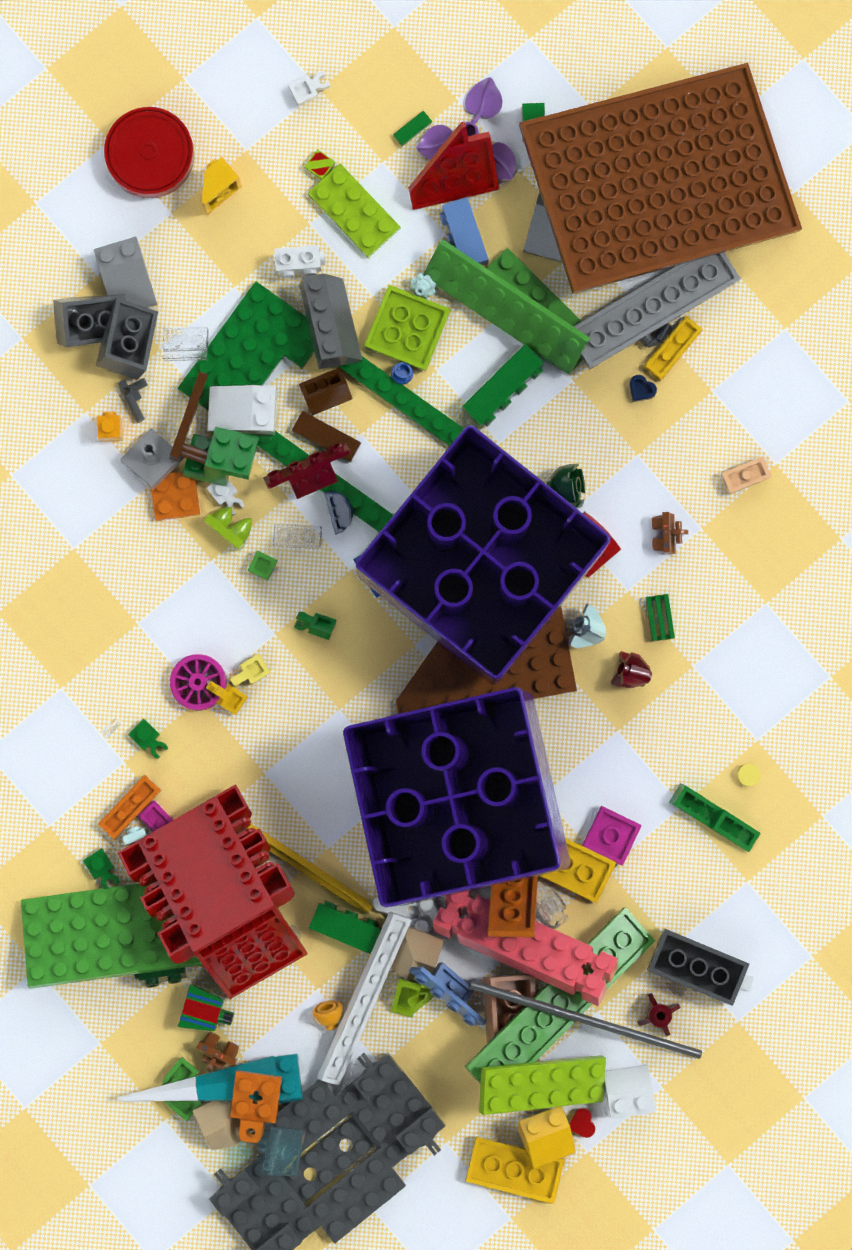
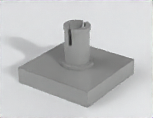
[120,428,184,490]

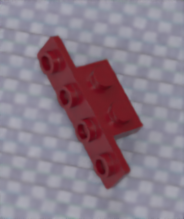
[263,442,350,499]

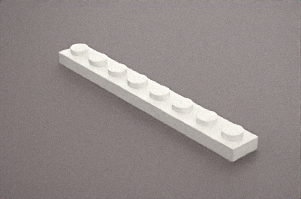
[317,911,411,1086]

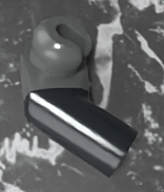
[640,323,672,348]

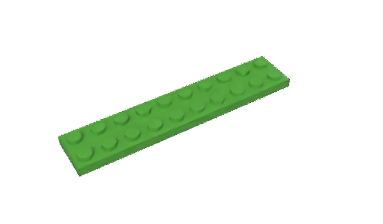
[464,908,655,1084]

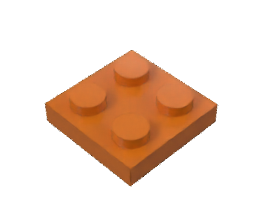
[151,472,200,521]

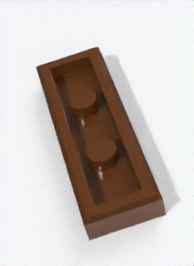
[292,411,361,463]

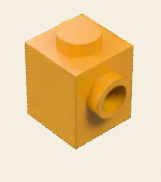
[97,412,123,442]

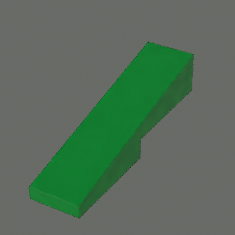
[669,783,761,852]

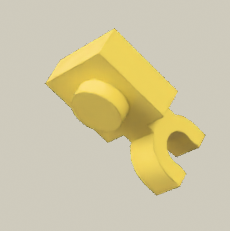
[230,653,271,688]

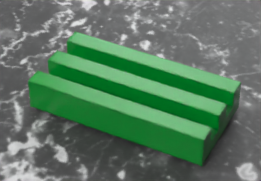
[645,594,675,642]

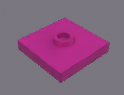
[582,805,642,866]

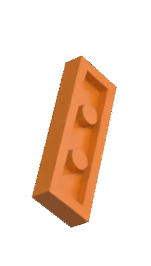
[98,775,162,840]

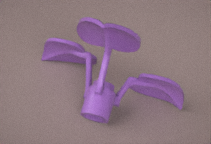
[416,77,516,180]

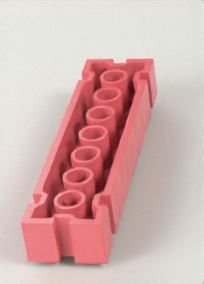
[433,891,618,1007]

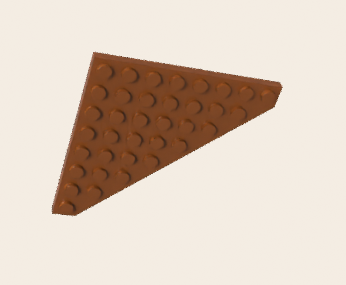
[396,606,577,714]

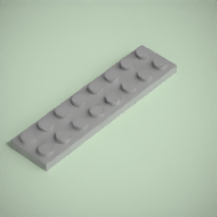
[574,252,741,370]

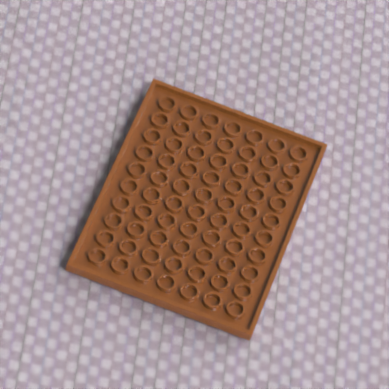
[519,63,802,294]

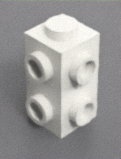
[274,245,325,278]

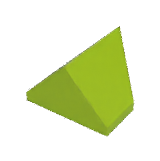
[391,978,435,1018]

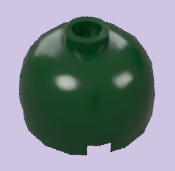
[547,463,585,508]

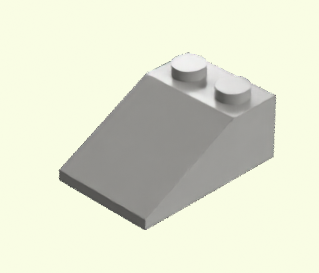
[93,236,158,308]

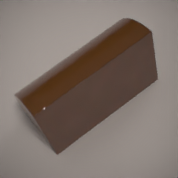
[299,367,353,416]

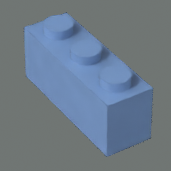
[439,197,489,266]

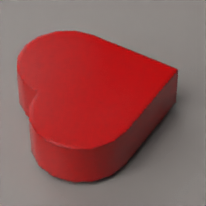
[569,1108,596,1138]

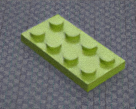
[308,163,401,258]

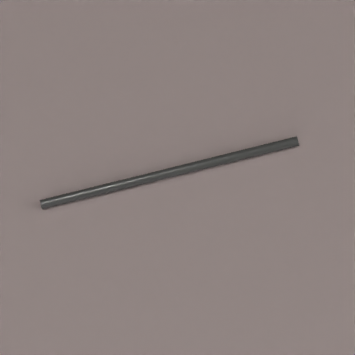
[468,980,702,1059]

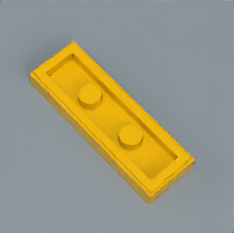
[643,316,703,382]

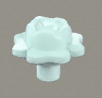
[410,273,436,299]

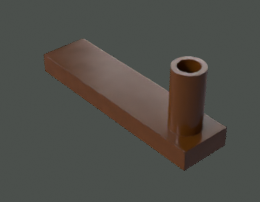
[170,371,208,465]

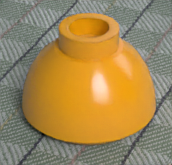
[312,1000,343,1030]

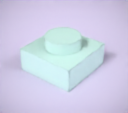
[123,826,148,845]

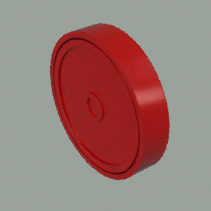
[104,107,194,198]

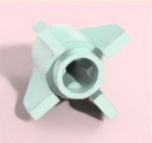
[566,603,606,648]

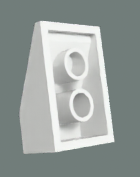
[207,385,277,435]

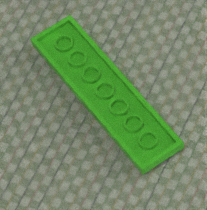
[423,240,591,375]

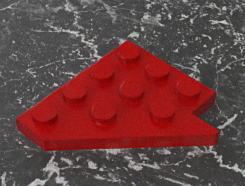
[408,122,499,210]

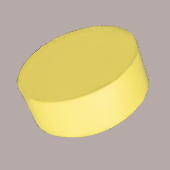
[737,764,761,786]

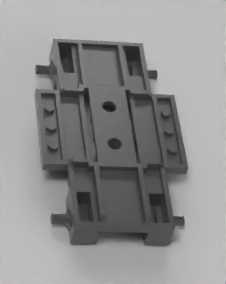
[209,1052,446,1250]

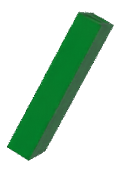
[393,110,432,147]

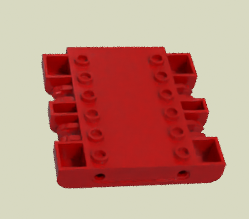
[118,784,308,999]

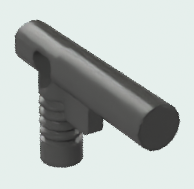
[117,378,148,423]

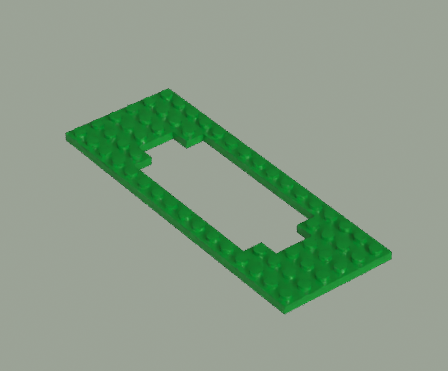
[178,281,464,532]

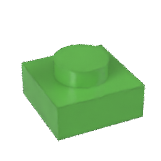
[247,550,278,581]

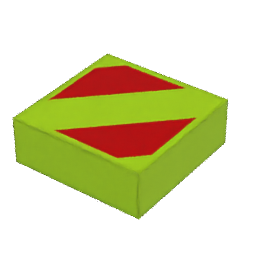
[305,149,336,180]

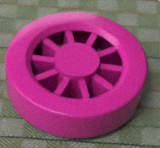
[170,654,227,711]

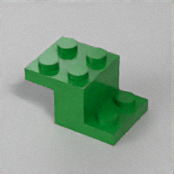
[183,427,259,486]

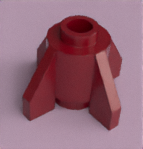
[611,651,652,688]
[637,993,681,1037]

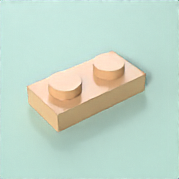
[721,456,772,495]

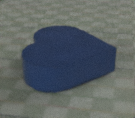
[630,375,657,402]

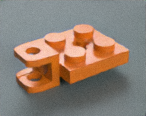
[230,1070,282,1143]

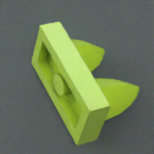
[204,507,252,550]

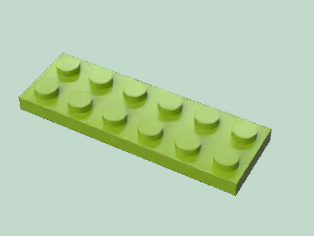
[479,1055,606,1115]

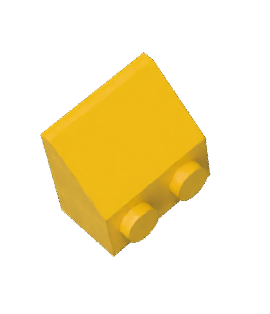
[202,157,242,215]
[517,1106,576,1169]

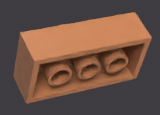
[483,974,540,1062]

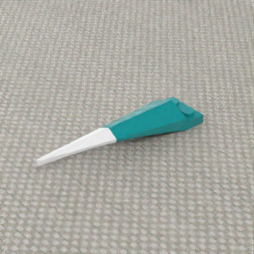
[117,1054,303,1103]

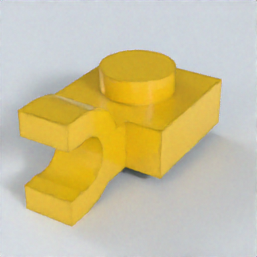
[206,680,248,715]

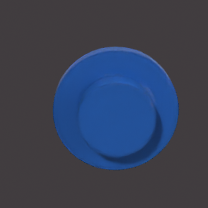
[391,362,413,384]

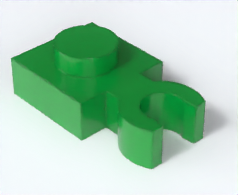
[128,719,169,759]
[83,848,120,889]

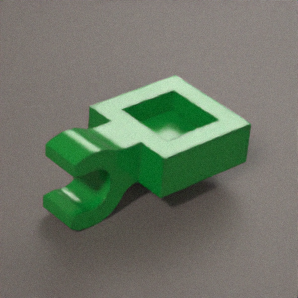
[294,611,337,640]

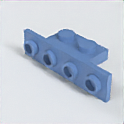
[409,962,487,1026]

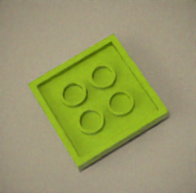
[364,285,451,372]

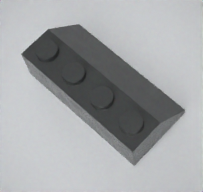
[299,273,363,369]

